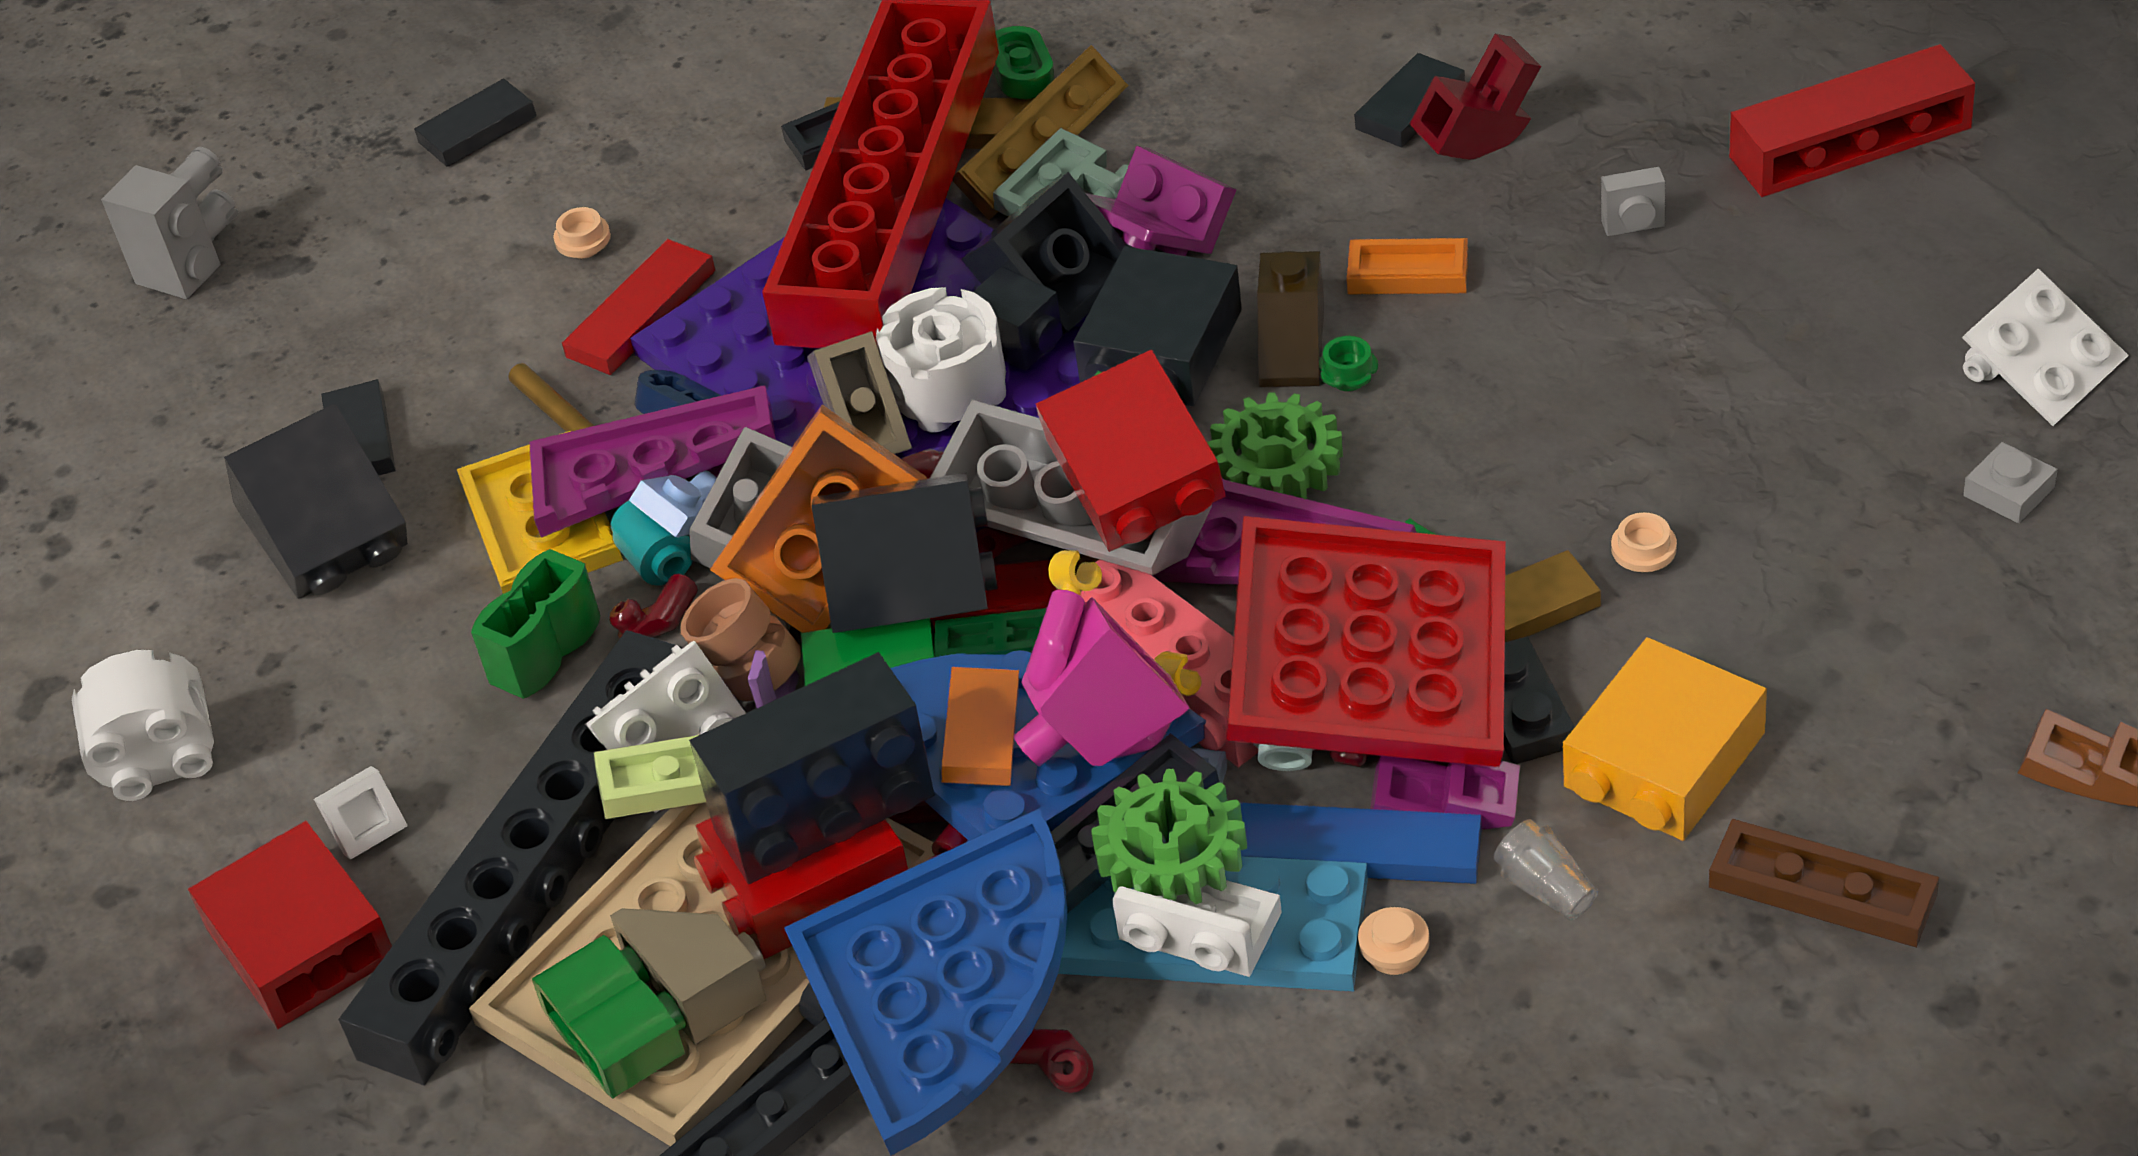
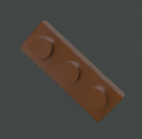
[1709,819,1939,948]

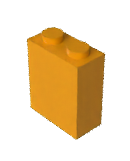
[1563,637,1767,841]

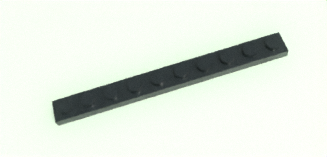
[659,733,1220,1156]

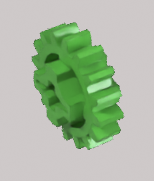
[1207,392,1343,499]
[1092,769,1247,905]

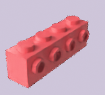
[1057,559,1258,768]

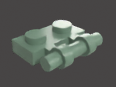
[993,128,1129,216]

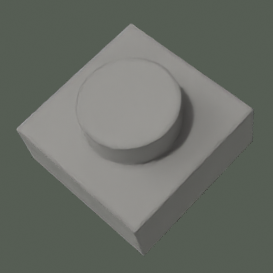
[1601,167,1665,236]
[1964,442,2057,524]

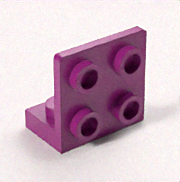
[1086,146,1237,256]

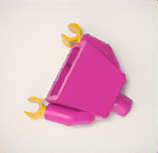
[1013,550,1202,767]

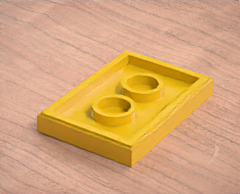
[457,431,623,594]

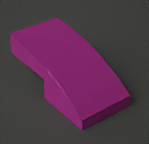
[1370,756,1520,829]

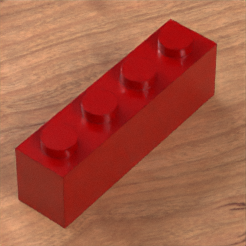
[1729,44,1976,197]

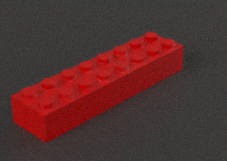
[762,0,999,348]

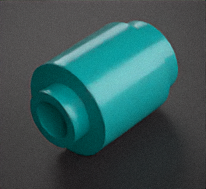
[611,501,693,586]

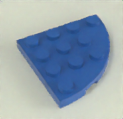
[890,650,1206,841]
[784,808,1067,1156]

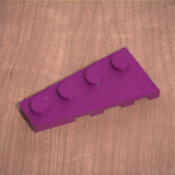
[529,385,776,538]
[1150,479,1417,584]

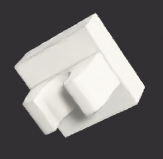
[314,766,408,860]

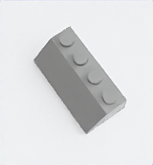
[931,400,1212,575]

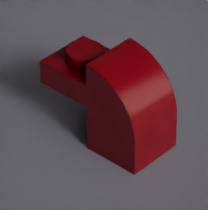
[1410,33,1542,160]

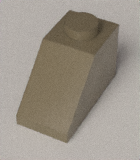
[807,332,912,454]
[610,908,767,1045]

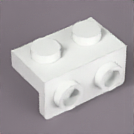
[1112,880,1282,977]

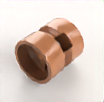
[681,578,801,702]

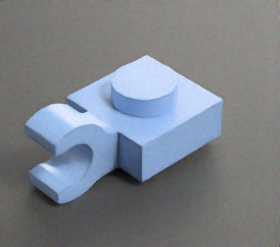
[629,470,717,537]

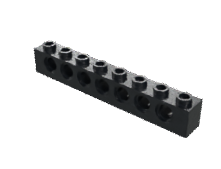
[338,630,684,1086]

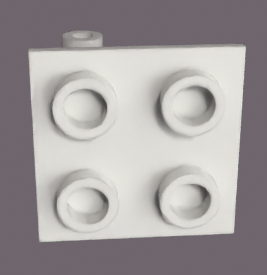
[1962,269,2129,426]
[586,641,746,814]

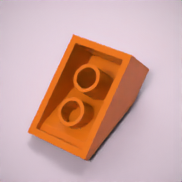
[710,405,926,633]

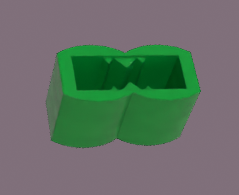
[471,549,601,699]
[532,935,686,1099]

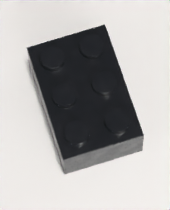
[689,652,935,885]

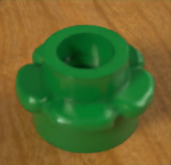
[1319,336,1378,391]

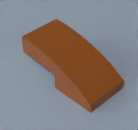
[2018,709,2138,807]

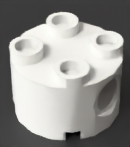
[876,287,1006,432]
[72,650,214,801]

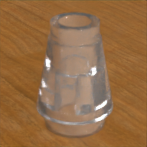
[1494,819,1598,921]

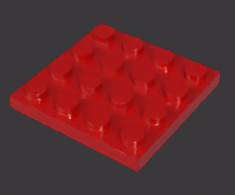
[1226,516,1506,767]

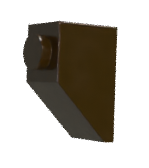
[1257,251,1324,387]

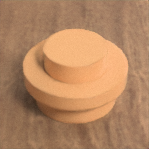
[553,207,611,259]
[1611,512,1677,572]
[1358,907,1429,975]

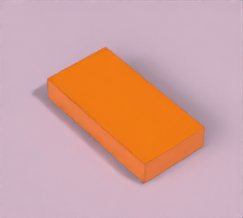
[1347,238,1468,294]
[942,667,1019,786]

